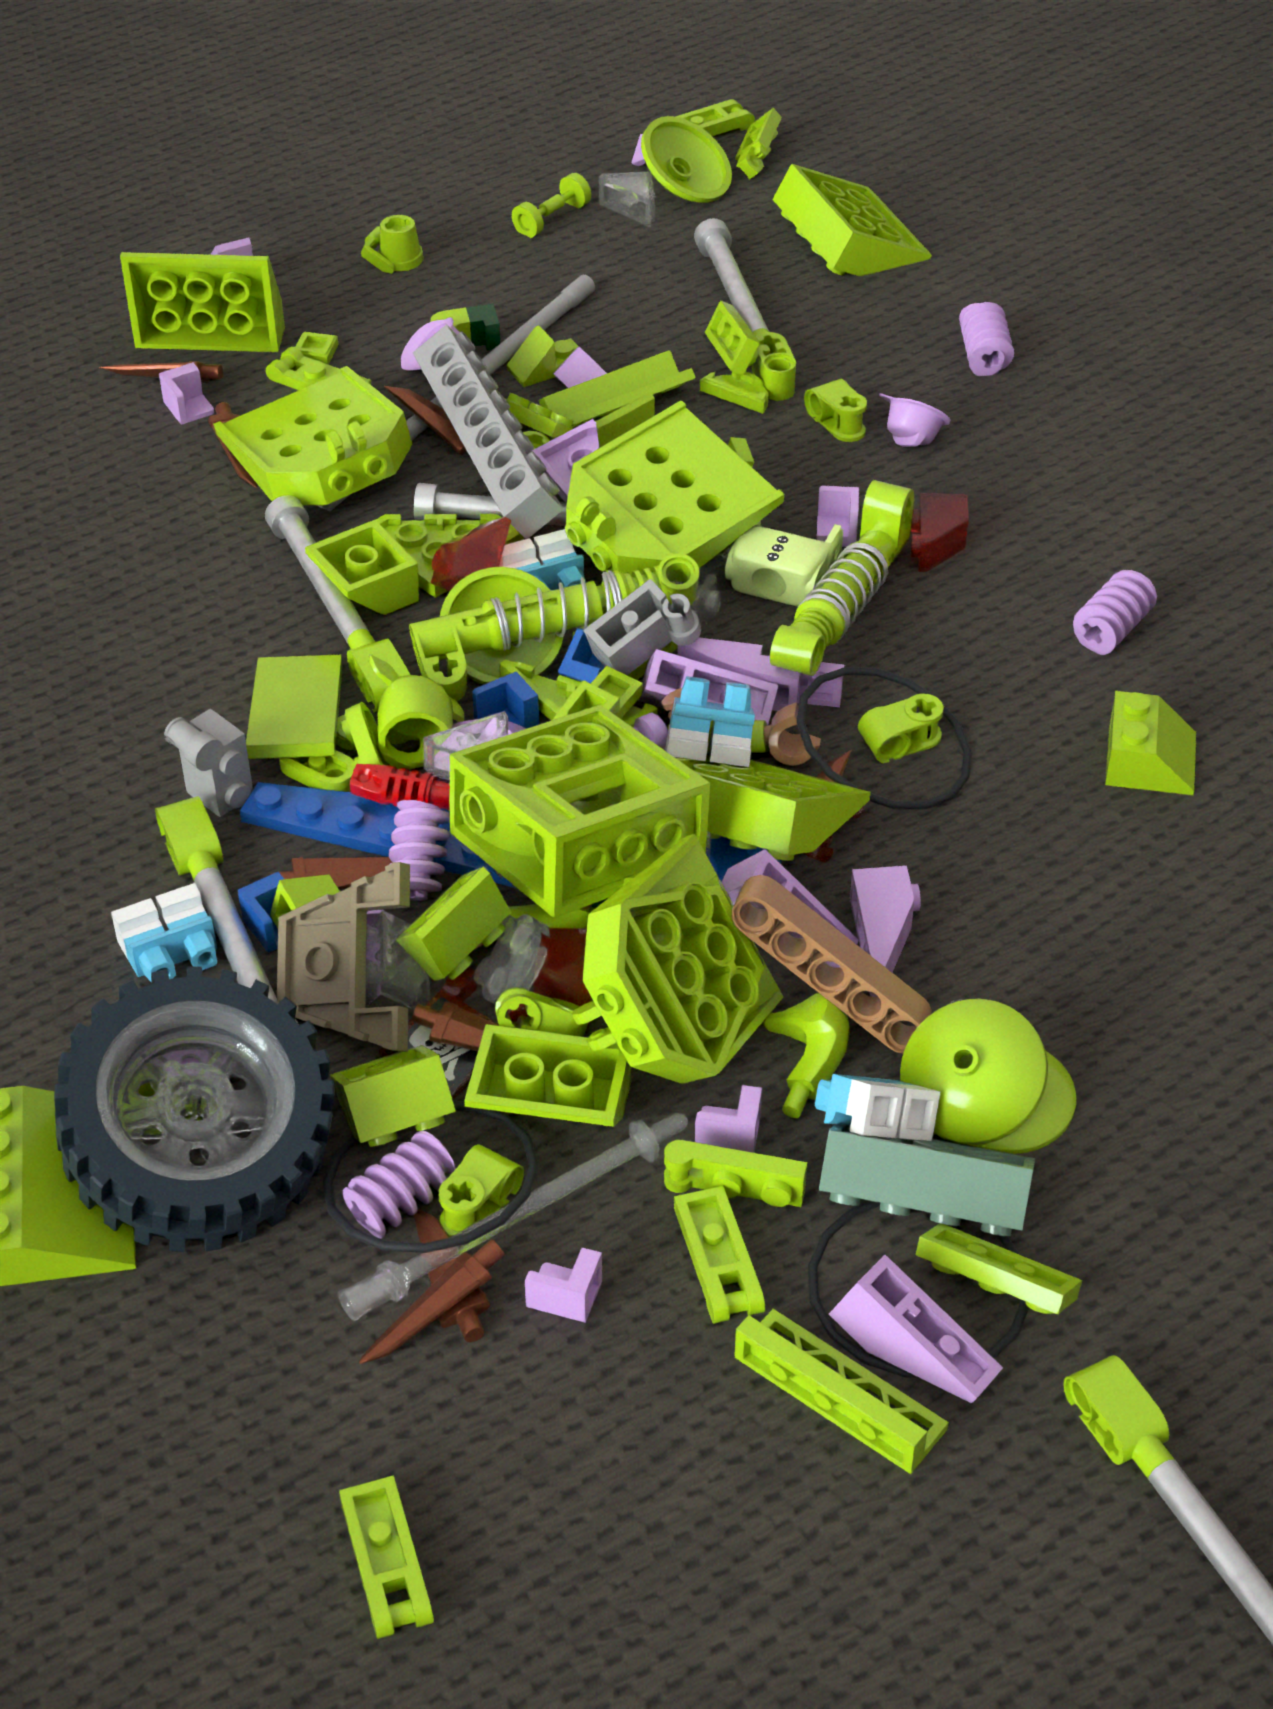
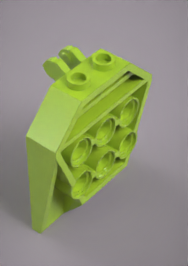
[213,366,412,505]
[565,401,785,584]
[571,834,783,1084]

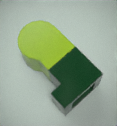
[430,303,500,351]

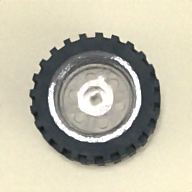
[54,967,335,1252]

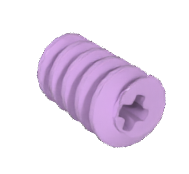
[959,302,1014,376]
[1073,570,1157,655]
[389,800,450,901]
[343,1131,455,1239]

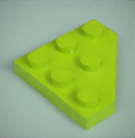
[376,514,524,598]

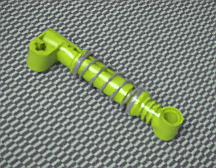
[770,480,914,676]
[409,553,699,701]

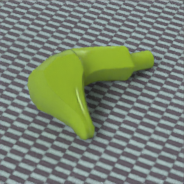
[764,993,850,1118]

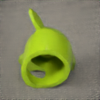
[369,655,465,770]

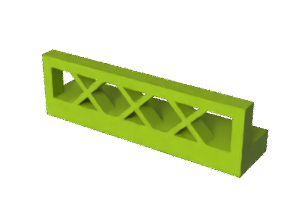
[538,350,696,428]
[735,1309,949,1474]

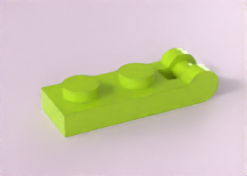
[675,99,755,136]
[265,347,371,390]
[664,1140,807,1207]
[674,1186,765,1324]
[339,1475,434,1639]

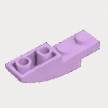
[677,638,845,711]

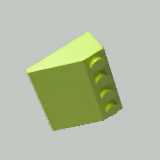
[772,164,932,276]
[120,252,285,352]
[676,755,871,860]
[0,1086,136,1286]

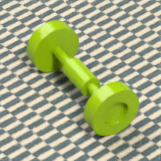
[512,173,591,238]

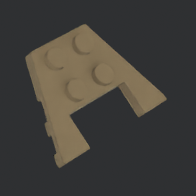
[277,862,410,1052]

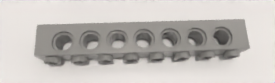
[413,324,564,539]

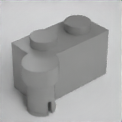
[584,579,701,675]
[164,708,253,817]

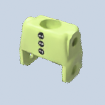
[725,520,843,607]

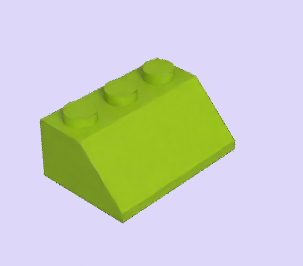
[464,1024,631,1127]

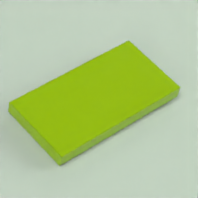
[246,655,342,759]

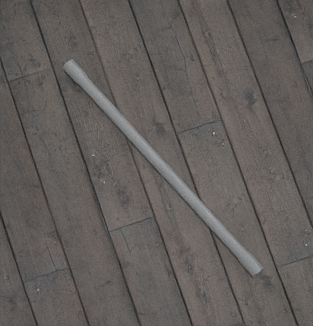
[317,275,595,511]

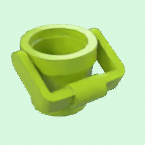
[361,215,423,274]

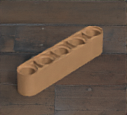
[732,875,932,1054]

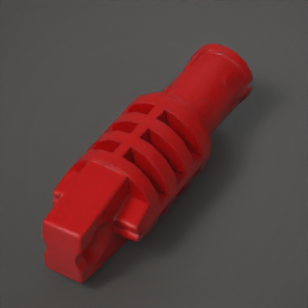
[350,763,450,810]

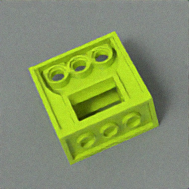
[450,705,710,918]

